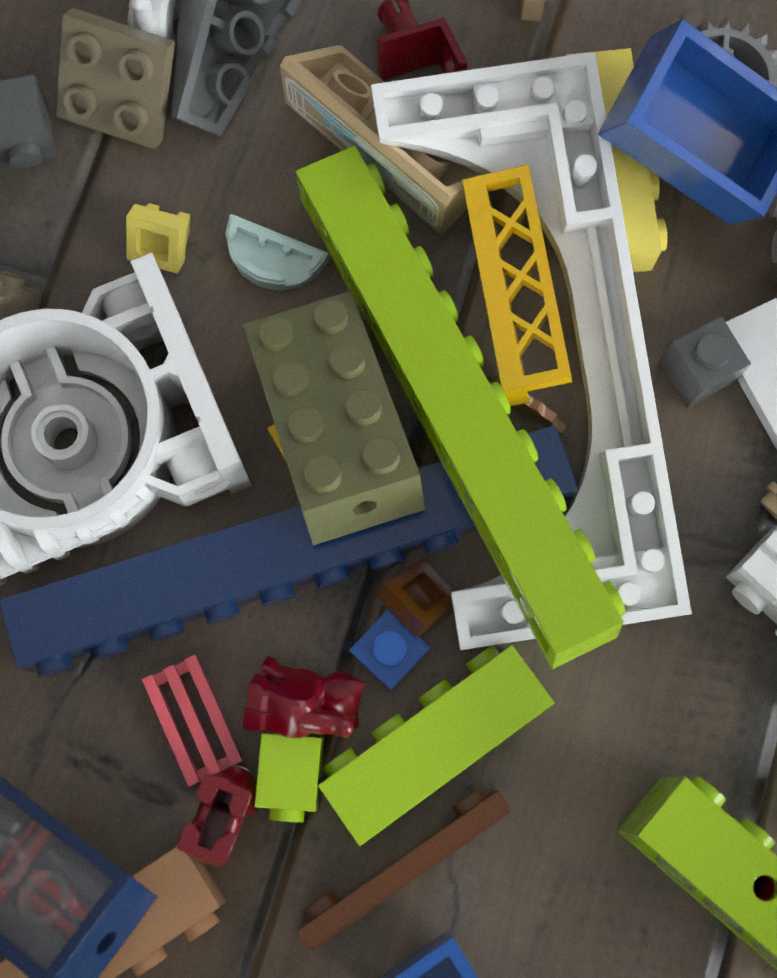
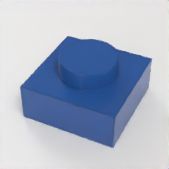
[349,608,430,691]

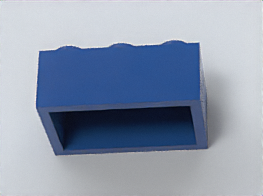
[598,19,777,224]

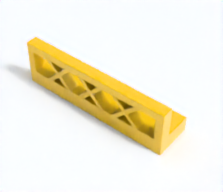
[462,164,573,406]

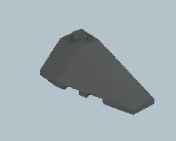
[171,0,302,136]

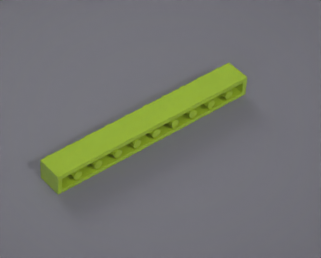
[295,145,626,669]

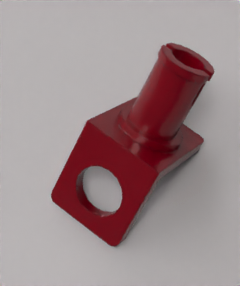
[377,0,467,80]

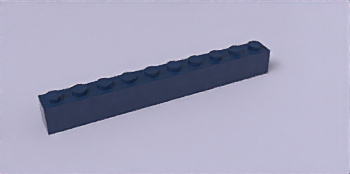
[0,425,578,678]

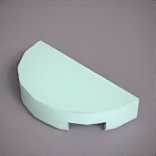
[225,214,330,291]

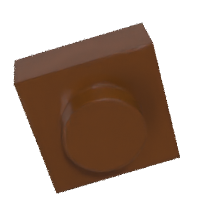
[378,559,454,638]

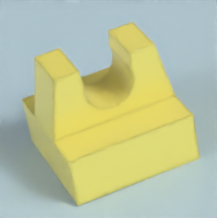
[126,203,190,274]

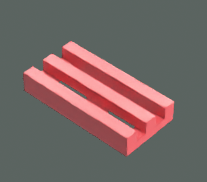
[142,654,244,787]

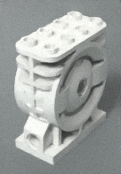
[0,253,252,586]

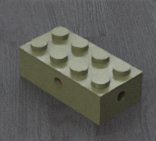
[243,291,425,545]

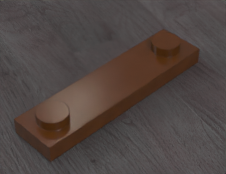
[296,787,511,951]

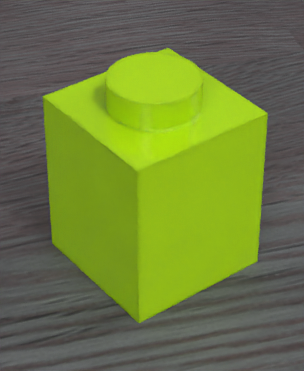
[255,733,324,822]

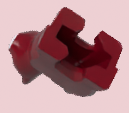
[243,656,365,738]
[177,766,258,867]

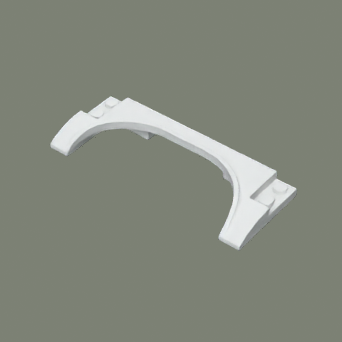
[371,52,692,650]

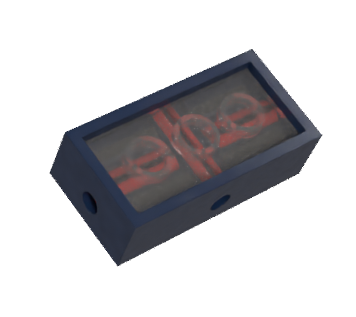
[0,775,158,978]

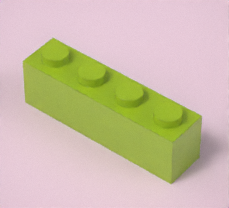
[318,645,555,846]

